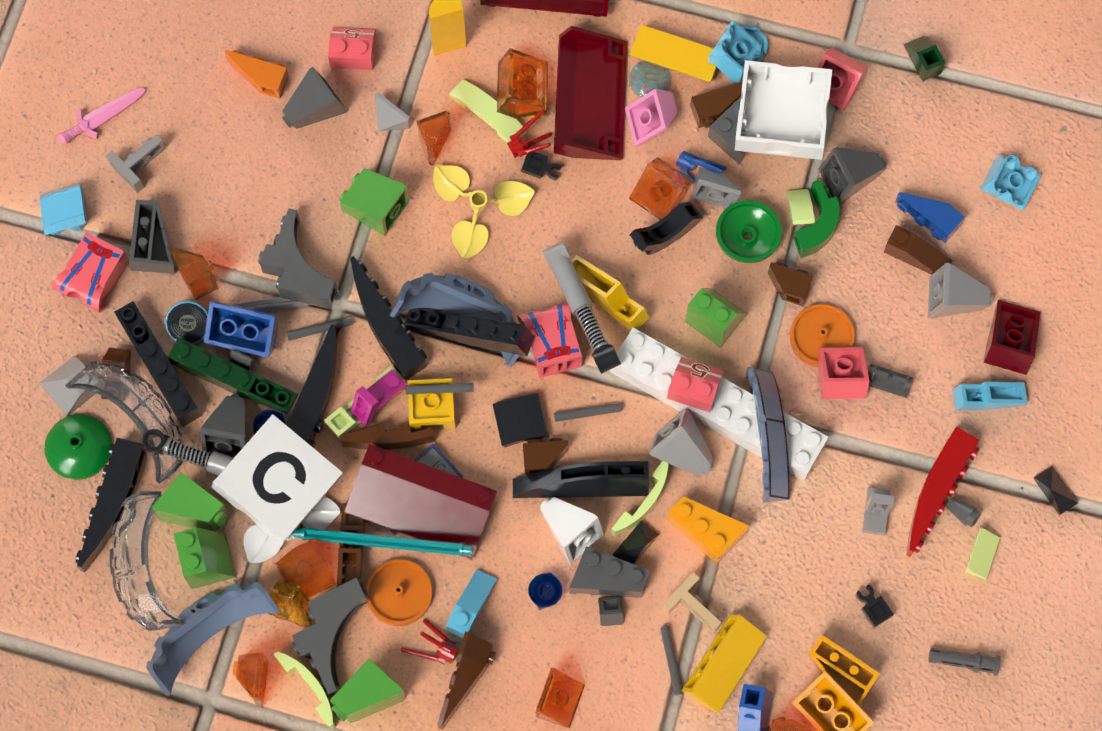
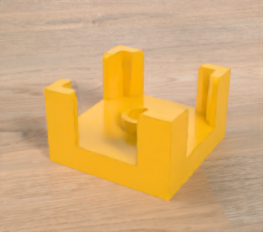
[408,378,455,431]

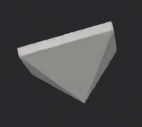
[375,92,411,131]

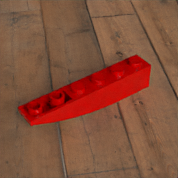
[906,426,980,557]

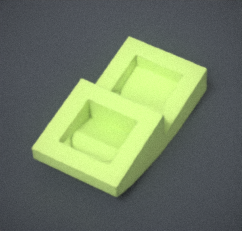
[787,189,815,225]

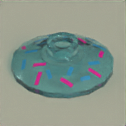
[629,61,671,97]

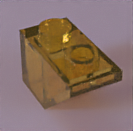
[270,579,313,627]

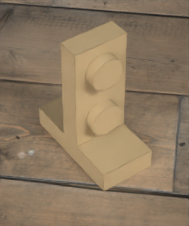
[661,572,722,633]

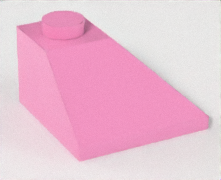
[625,89,678,147]

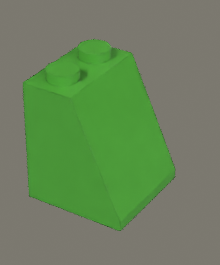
[339,168,409,236]
[685,288,747,348]
[152,472,229,532]
[174,527,236,589]
[330,659,406,723]

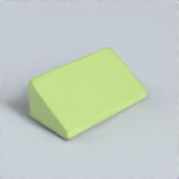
[965,527,1000,580]

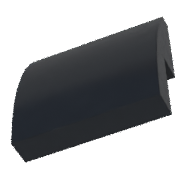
[493,393,549,447]

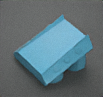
[708,21,763,83]
[980,154,1041,210]
[40,183,88,235]

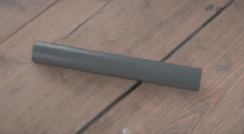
[286,316,353,341]
[406,383,474,395]
[554,403,621,422]
[660,626,684,696]

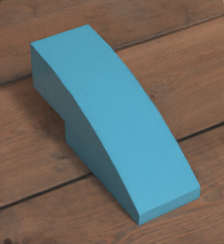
[953,382,1028,411]

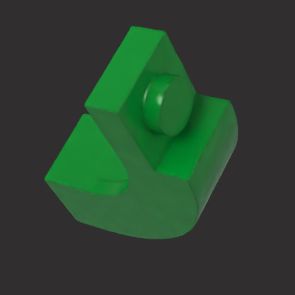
[793,179,840,258]

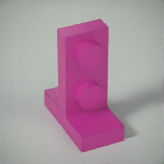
[350,369,408,427]

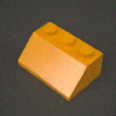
[792,670,875,731]

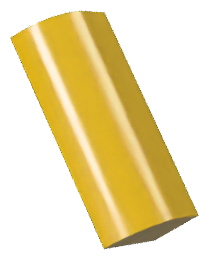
[429,0,466,56]
[629,25,717,83]
[681,614,767,713]

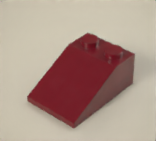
[983,300,1041,375]

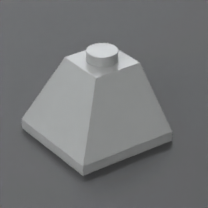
[690,167,741,208]
[39,356,101,416]

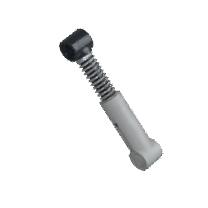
[543,241,621,374]
[142,429,234,476]

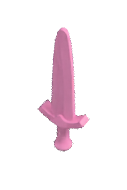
[58,88,146,144]

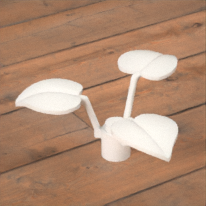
[243,496,340,563]

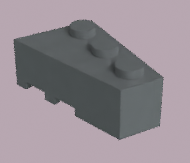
[708,97,745,164]
[569,546,650,598]

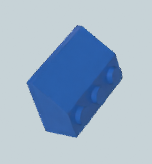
[204,300,278,358]

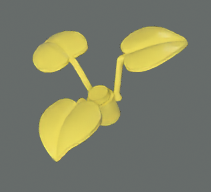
[433,165,534,259]

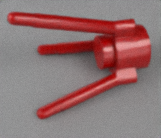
[507,109,552,158]
[401,619,460,665]

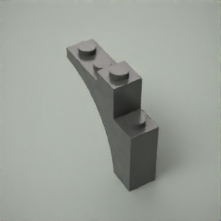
[258,208,338,309]
[292,578,371,695]

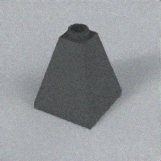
[282,67,348,129]
[819,147,886,205]
[200,394,247,458]

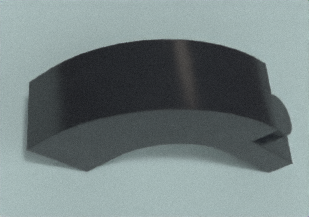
[629,201,703,255]

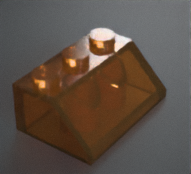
[497,48,548,119]

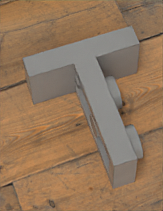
[106,135,166,193]
[862,487,895,536]

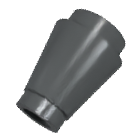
[946,497,981,527]

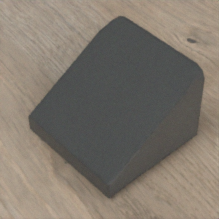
[230,350,256,372]
[598,596,623,626]

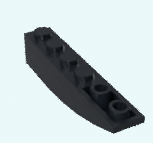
[350,256,427,380]
[114,301,201,427]
[403,308,535,356]
[75,438,146,572]
[513,461,649,498]

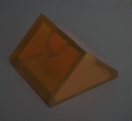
[417,111,451,166]
[535,668,585,728]

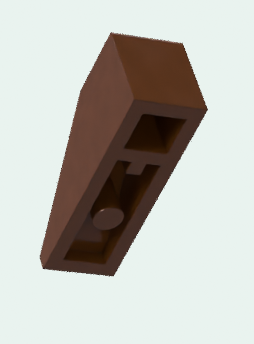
[690,82,742,128]
[884,225,953,275]

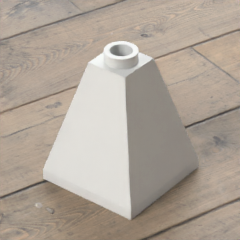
[540,497,604,565]

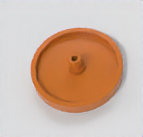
[790,304,855,367]
[366,559,433,626]

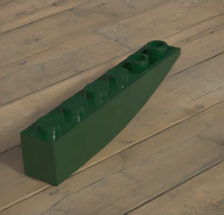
[168,338,298,414]

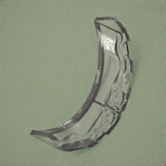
[65,361,184,484]
[110,491,186,631]

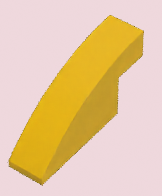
[572,255,649,330]

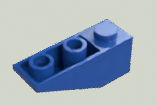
[895,192,965,243]
[738,684,773,731]

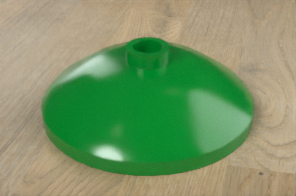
[716,200,782,263]
[44,414,112,480]

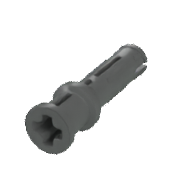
[928,647,1001,676]

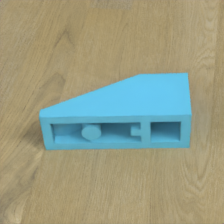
[446,569,497,638]

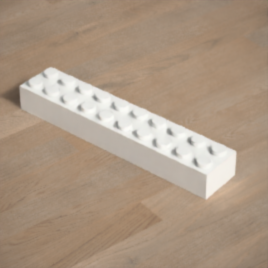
[610,328,828,481]

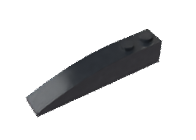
[286,324,337,448]

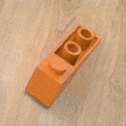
[225,50,289,99]

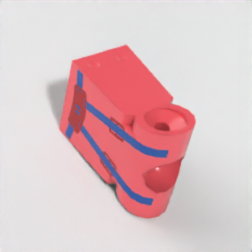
[52,232,129,313]
[517,302,582,378]

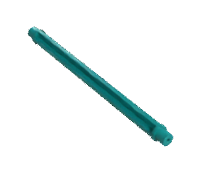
[293,527,474,557]

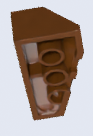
[437,631,496,729]

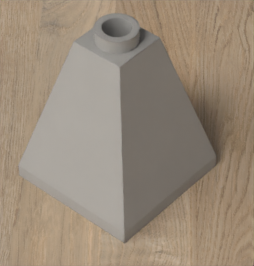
[927,263,993,318]
[649,407,714,476]

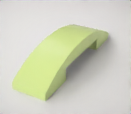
[449,80,527,143]
[324,365,406,438]
[611,461,668,537]
[274,651,335,730]

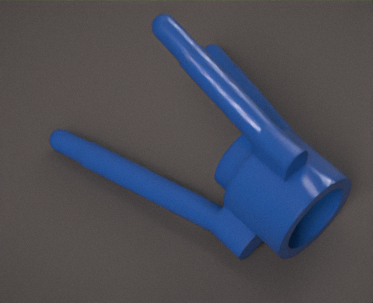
[676,150,726,184]

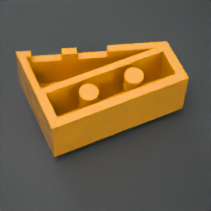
[667,496,749,564]
[808,634,880,705]

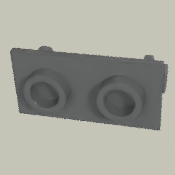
[868,364,913,398]

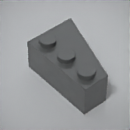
[129,200,175,274]

